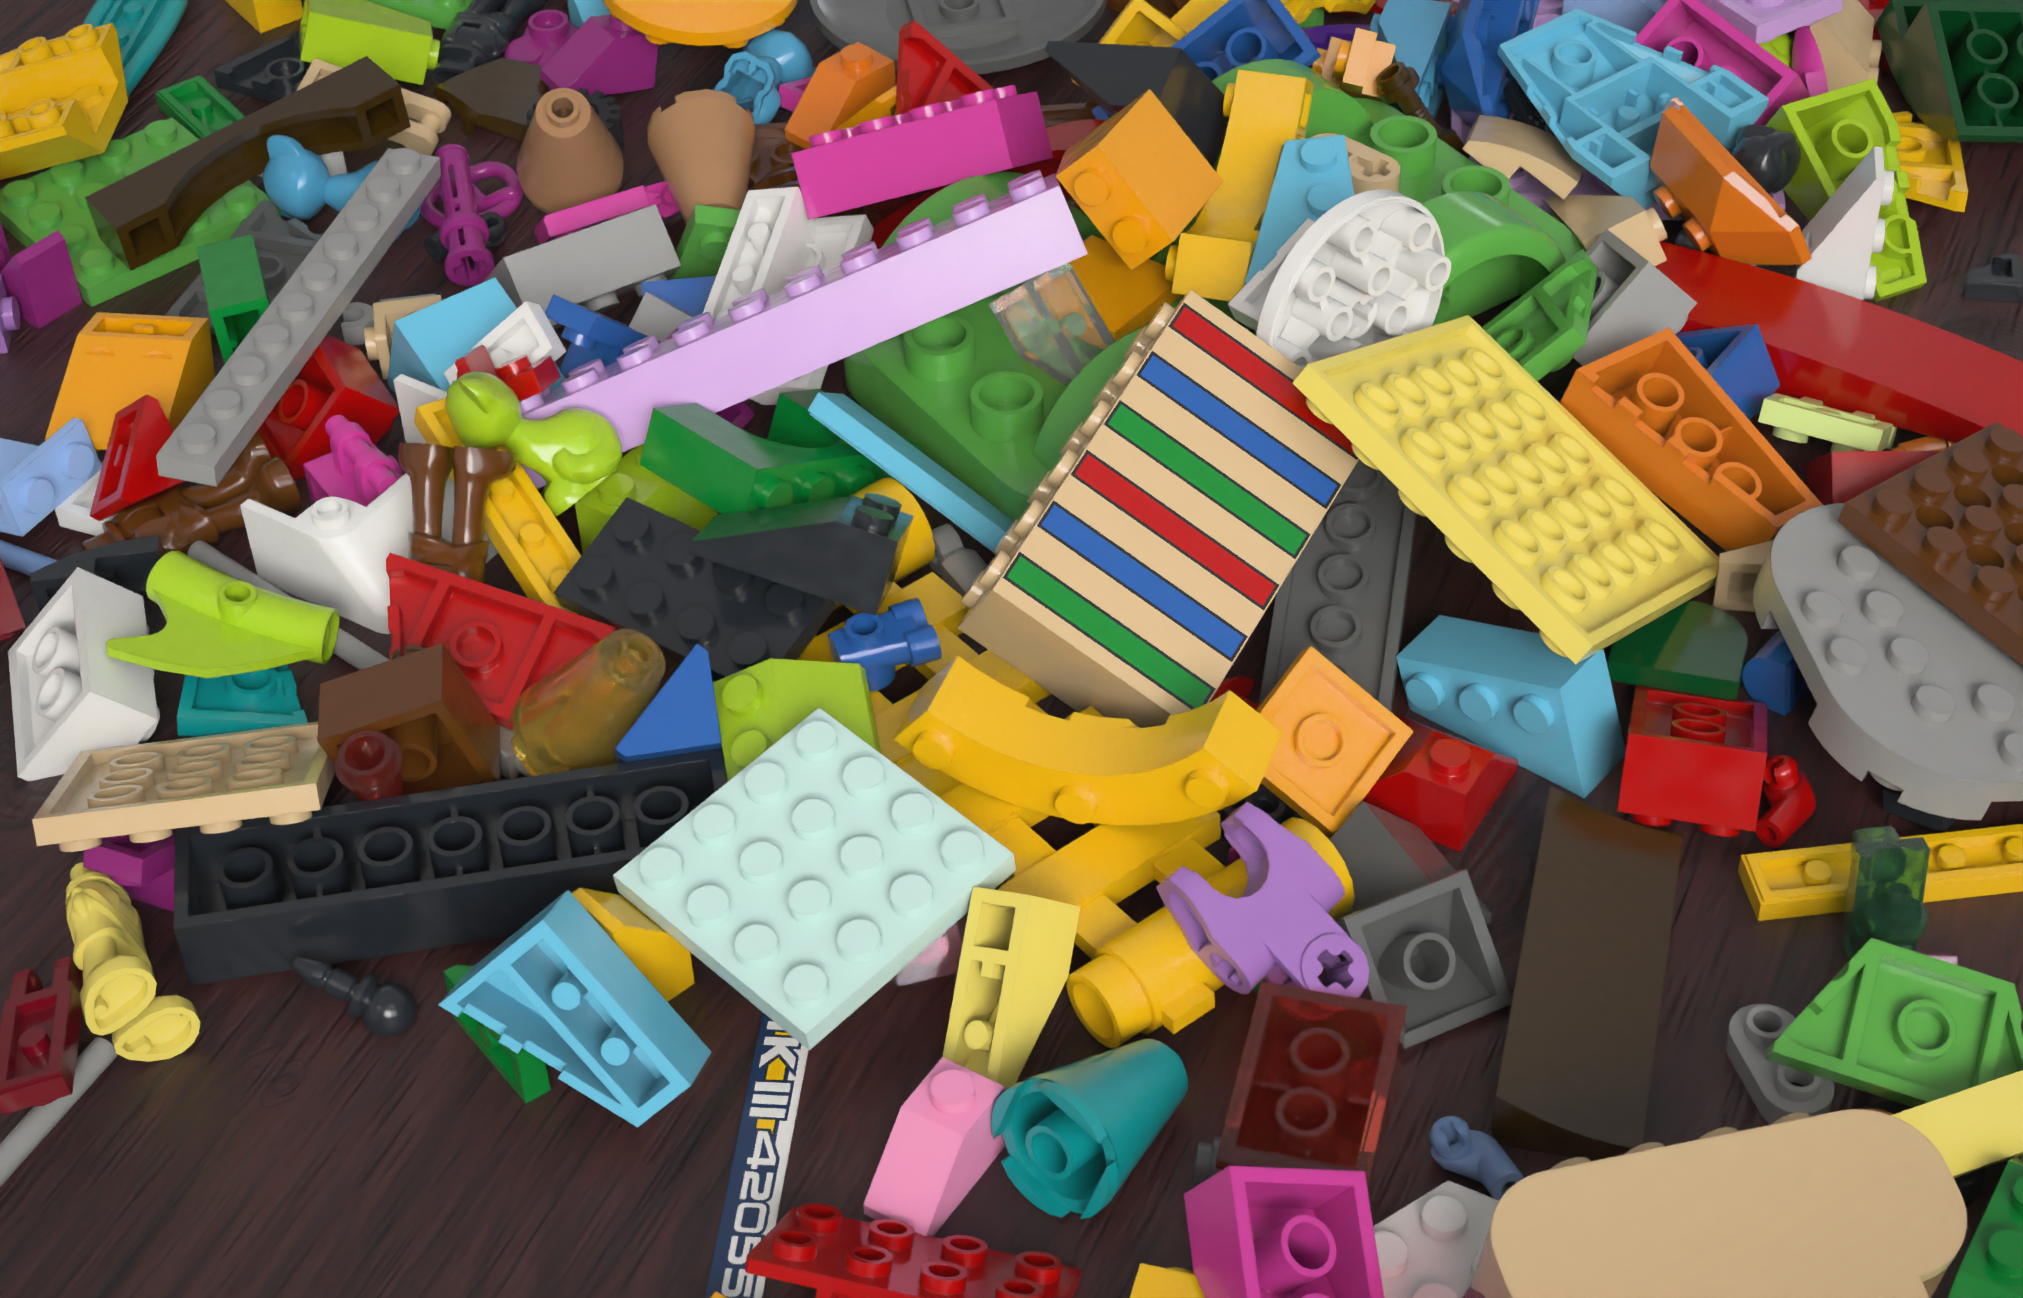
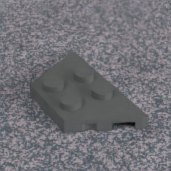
[164,200,322,334]

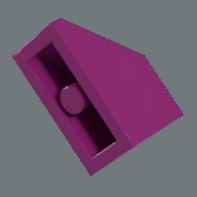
[540,13,658,95]

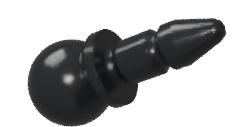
[291,956,418,1037]

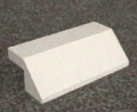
[703,187,874,405]

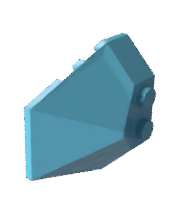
[1497,8,1769,208]

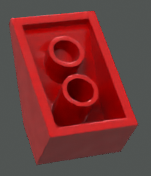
[1617,685,1767,837]

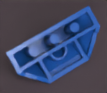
[1436,0,1540,127]

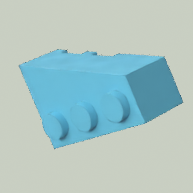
[1244,134,1354,330]
[1396,615,1626,799]
[439,890,711,1128]

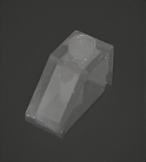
[988,262,1115,386]

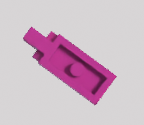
[534,181,680,245]

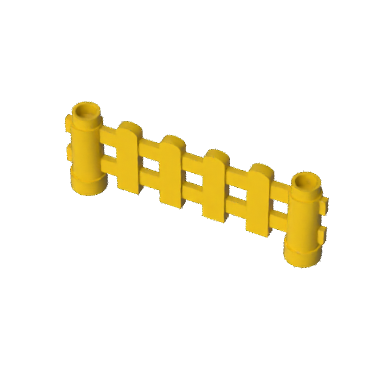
[798,477,1355,1048]

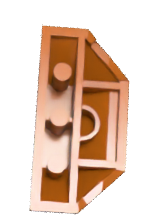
[1650,96,1812,265]

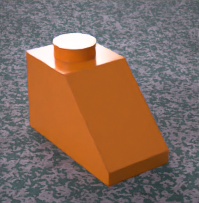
[784,42,896,149]

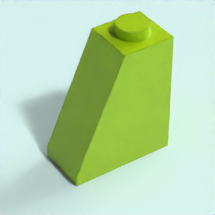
[299,0,440,85]

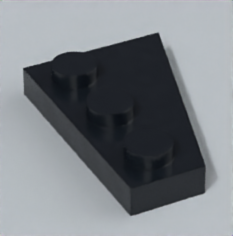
[214,30,312,103]

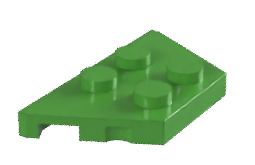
[1482,249,1598,381]
[1765,938,2023,1107]

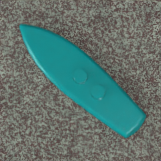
[82,0,189,96]

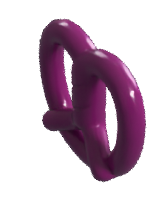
[420,161,524,229]

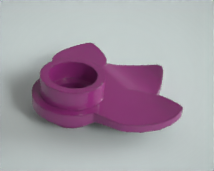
[505,10,580,67]

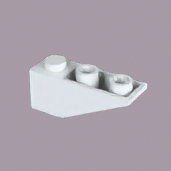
[1790,146,1894,300]

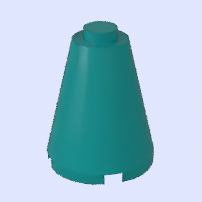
[991,1039,1188,1219]

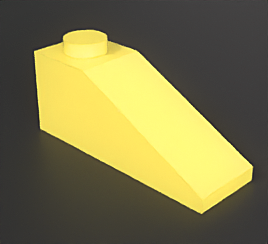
[943,887,1081,1091]

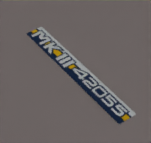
[705,1013,808,1298]

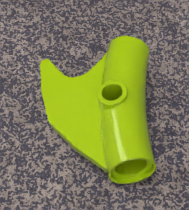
[106,551,340,678]

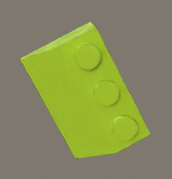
[713,658,881,781]

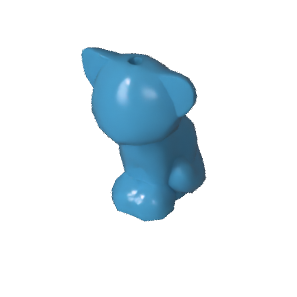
[714,30,816,124]
[262,135,424,241]

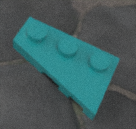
[177,664,308,737]

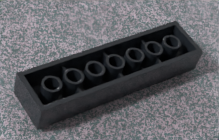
[174,748,727,985]

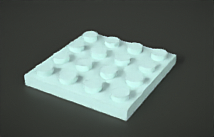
[613,708,1016,1050]

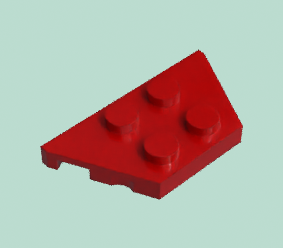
[895,20,993,116]
[386,553,618,730]

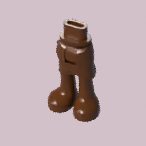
[81,432,302,554]
[398,443,517,583]

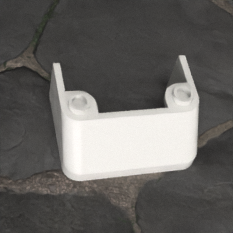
[240,374,538,634]

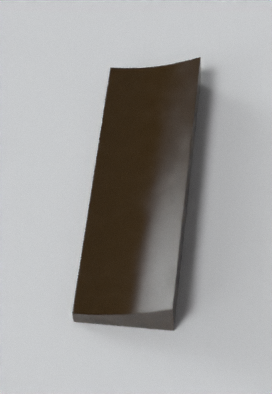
[1491,785,1683,1161]

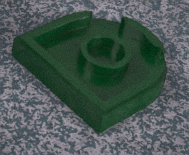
[1607,600,1748,701]

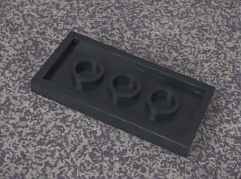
[553,497,836,682]

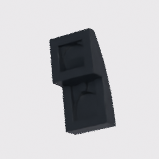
[30,535,165,612]

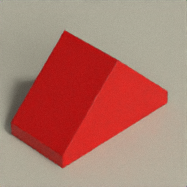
[89,394,186,521]

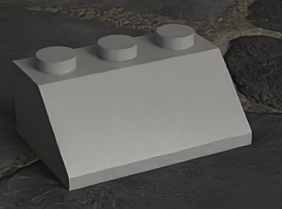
[482,204,681,330]

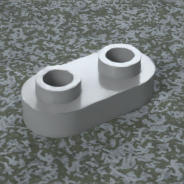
[1726,1004,1835,1124]

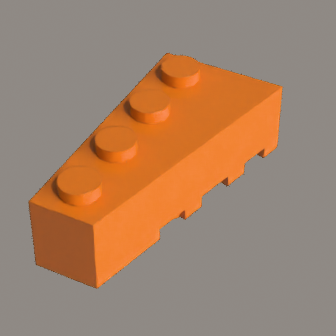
[1560,327,1823,552]

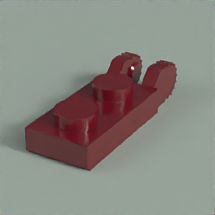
[0,955,83,1115]

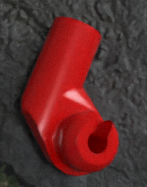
[1755,755,1816,848]

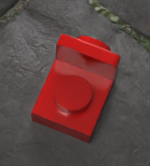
[455,345,561,401]

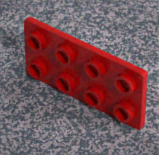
[745,1203,1082,1298]

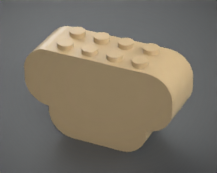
[1467,1109,1967,1298]

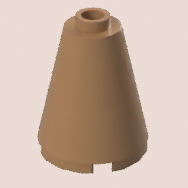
[517,88,624,214]
[647,89,755,225]

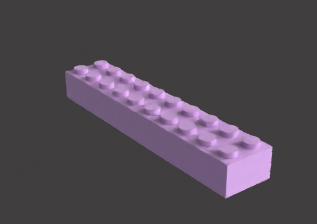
[519,170,1088,489]

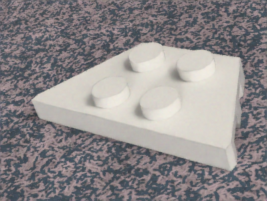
[1373,1180,1499,1298]

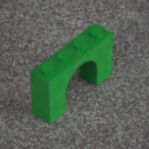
[639,389,921,515]

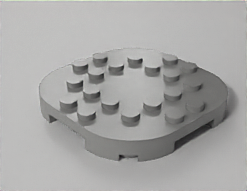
[1753,503,2023,820]

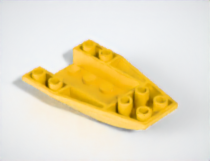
[0,22,128,180]

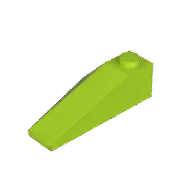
[1765,78,1927,302]

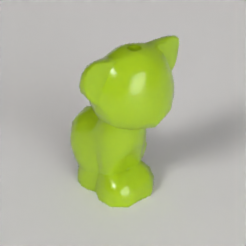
[445,371,622,517]

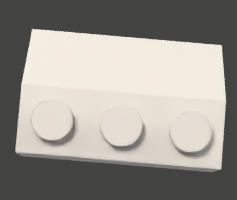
[8,567,160,781]

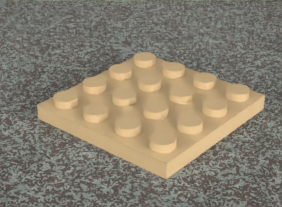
[32,722,337,852]

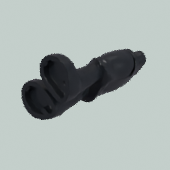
[433,0,548,83]

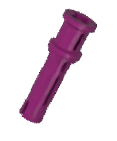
[435,144,495,286]

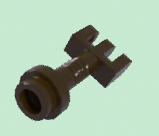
[1376,62,1470,159]

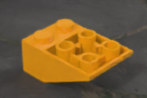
[45,312,215,452]

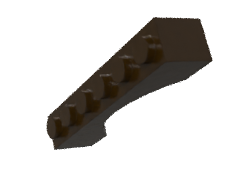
[85,56,411,271]

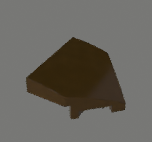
[434,58,547,142]

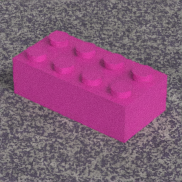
[791,85,1053,220]

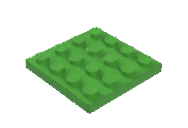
[0,117,281,307]

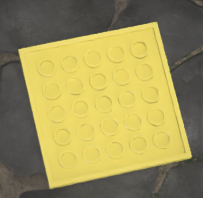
[1293,315,1719,665]

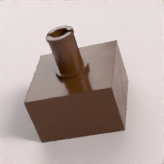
[317,643,500,801]

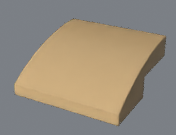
[1462,115,1583,199]

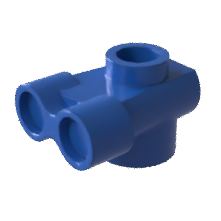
[828,598,942,692]

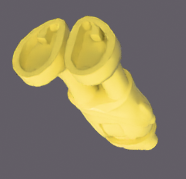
[66,862,200,1062]

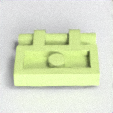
[1758,393,1897,452]

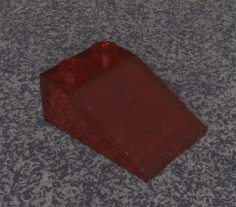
[1216,982,1407,1192]

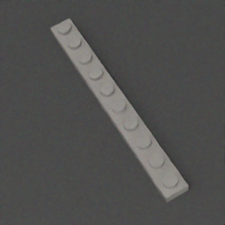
[156,148,441,487]

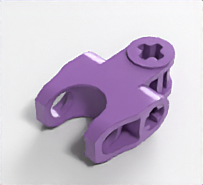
[1156,802,1370,1017]

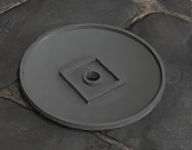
[809,0,1108,74]

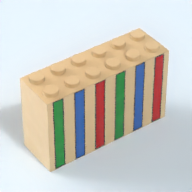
[957,290,1359,728]

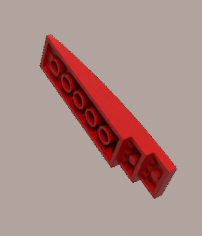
[1655,242,2023,442]

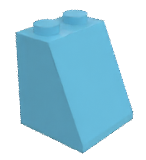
[387,277,566,394]

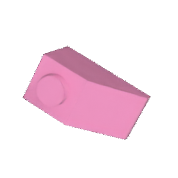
[863,1057,1005,1236]

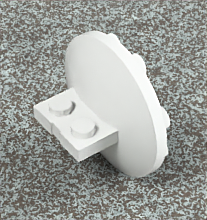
[1228,189,1451,369]

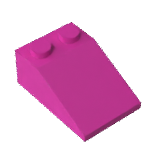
[1184,1166,1384,1298]

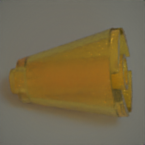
[510,629,666,776]

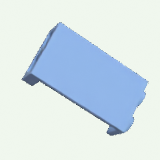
[0,418,102,537]

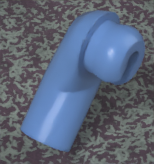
[1429,1116,1524,1201]

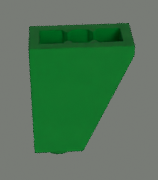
[197,234,271,364]

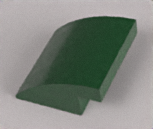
[1876,0,2023,142]

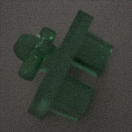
[1841,826,1930,958]

